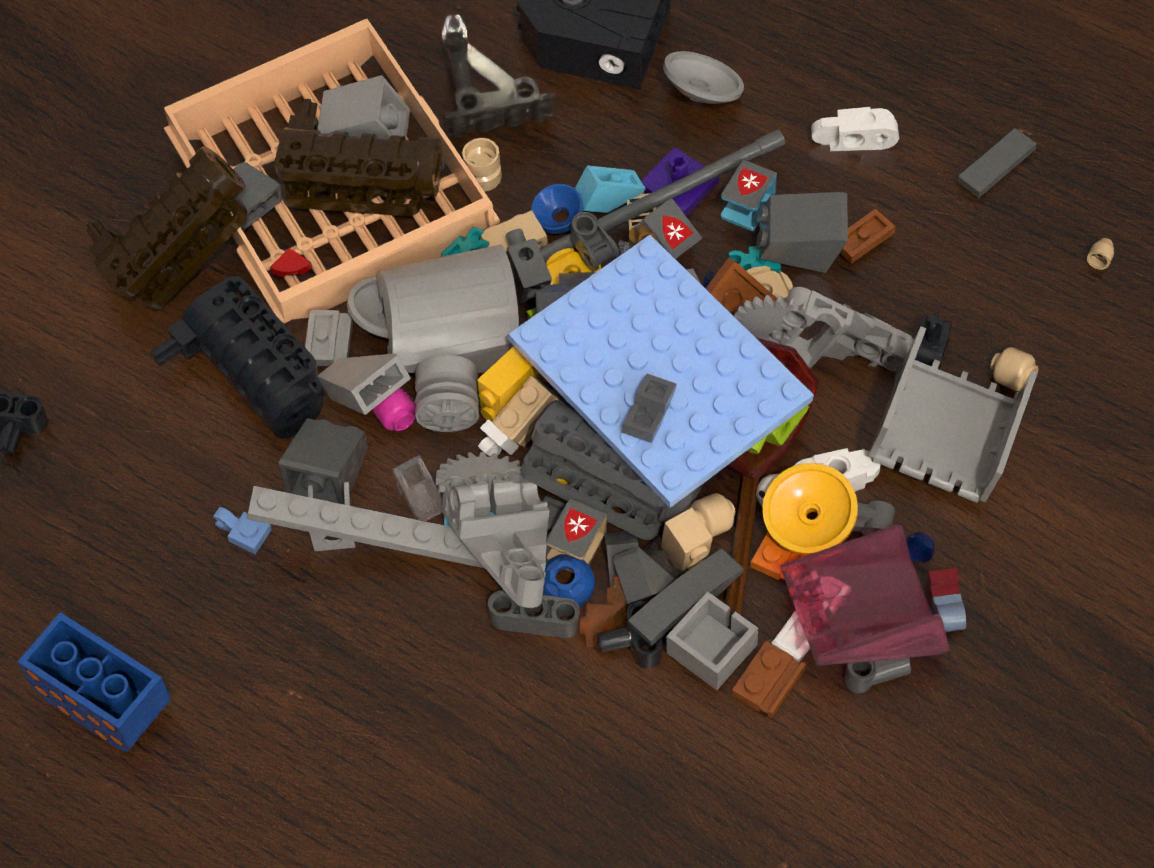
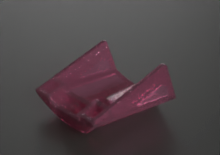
[780,524,951,666]

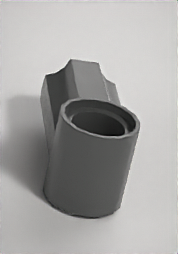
[853,501,895,542]
[844,646,912,693]

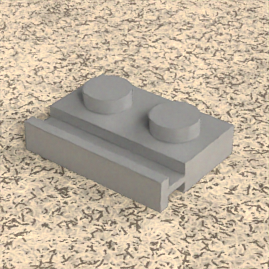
[305,310,353,366]

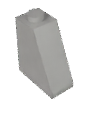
[317,354,411,415]

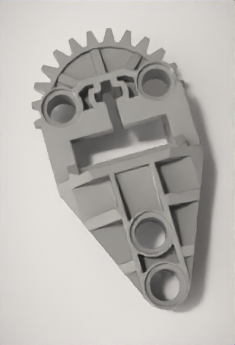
[734,287,914,379]
[436,452,550,608]

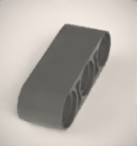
[488,590,581,638]

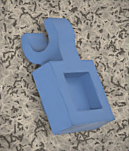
[213,507,271,555]

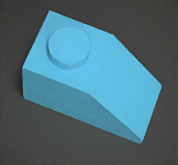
[575,165,645,213]

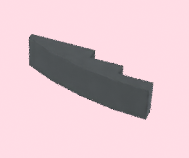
[628,549,744,646]

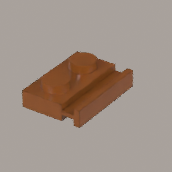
[731,641,806,719]

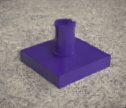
[641,147,719,216]

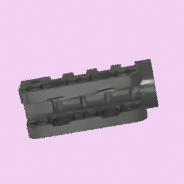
[521,396,704,540]

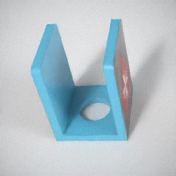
[721,159,777,231]

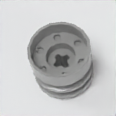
[415,355,479,432]

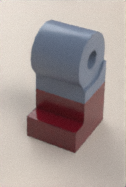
[926,567,966,633]

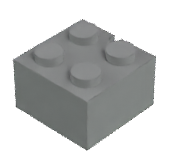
[667,591,758,690]

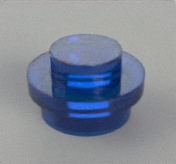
[904,532,935,562]

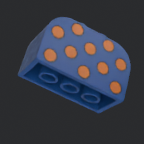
[18,612,171,752]

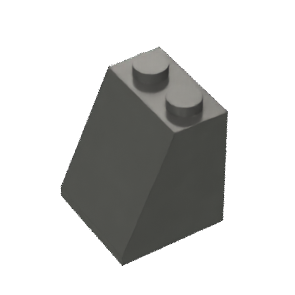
[756,192,848,273]
[279,418,368,505]

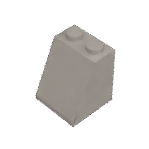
[318,75,410,139]

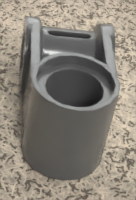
[570,212,620,271]

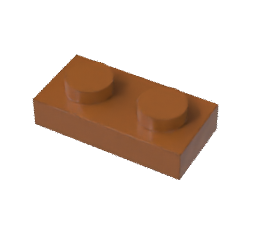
[840,209,896,264]

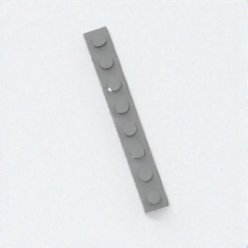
[247,486,484,568]

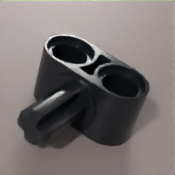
[915,314,952,370]
[0,392,48,454]
[597,600,662,668]

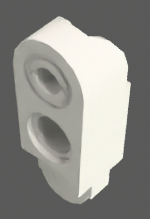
[811,107,899,151]
[794,448,881,491]

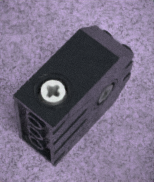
[517,0,671,89]

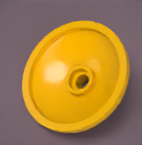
[763,463,858,555]

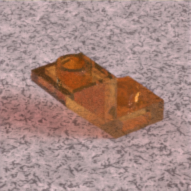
[579,576,627,647]

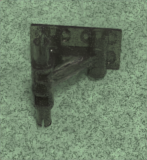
[442,15,556,138]

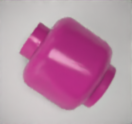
[372,387,416,431]

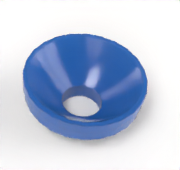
[531,184,584,234]
[543,554,595,608]

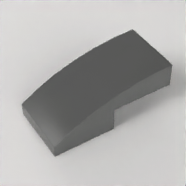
[622,374,677,443]

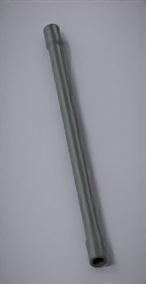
[522,129,785,262]

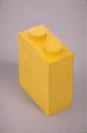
[477,346,550,421]

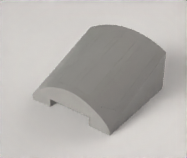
[376,244,519,373]

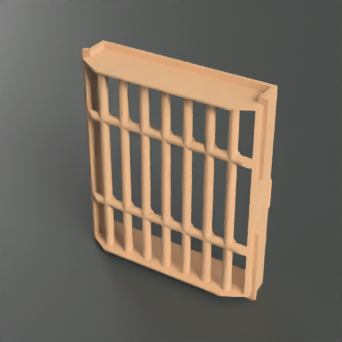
[164,19,500,324]

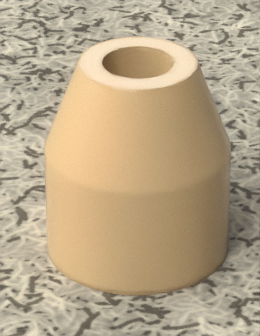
[1087,238,1114,270]

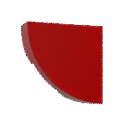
[270,248,312,277]

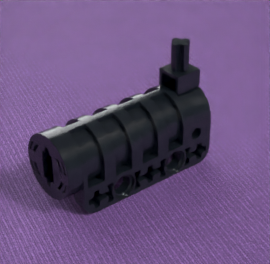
[149,276,324,439]

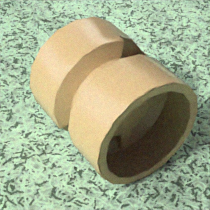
[462,138,502,192]

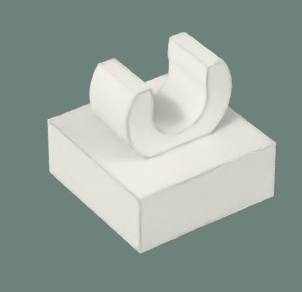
[478,419,519,456]

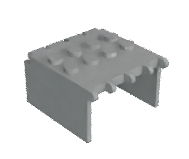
[869,327,1037,503]

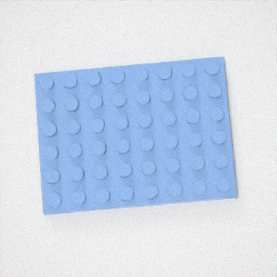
[508,235,814,508]

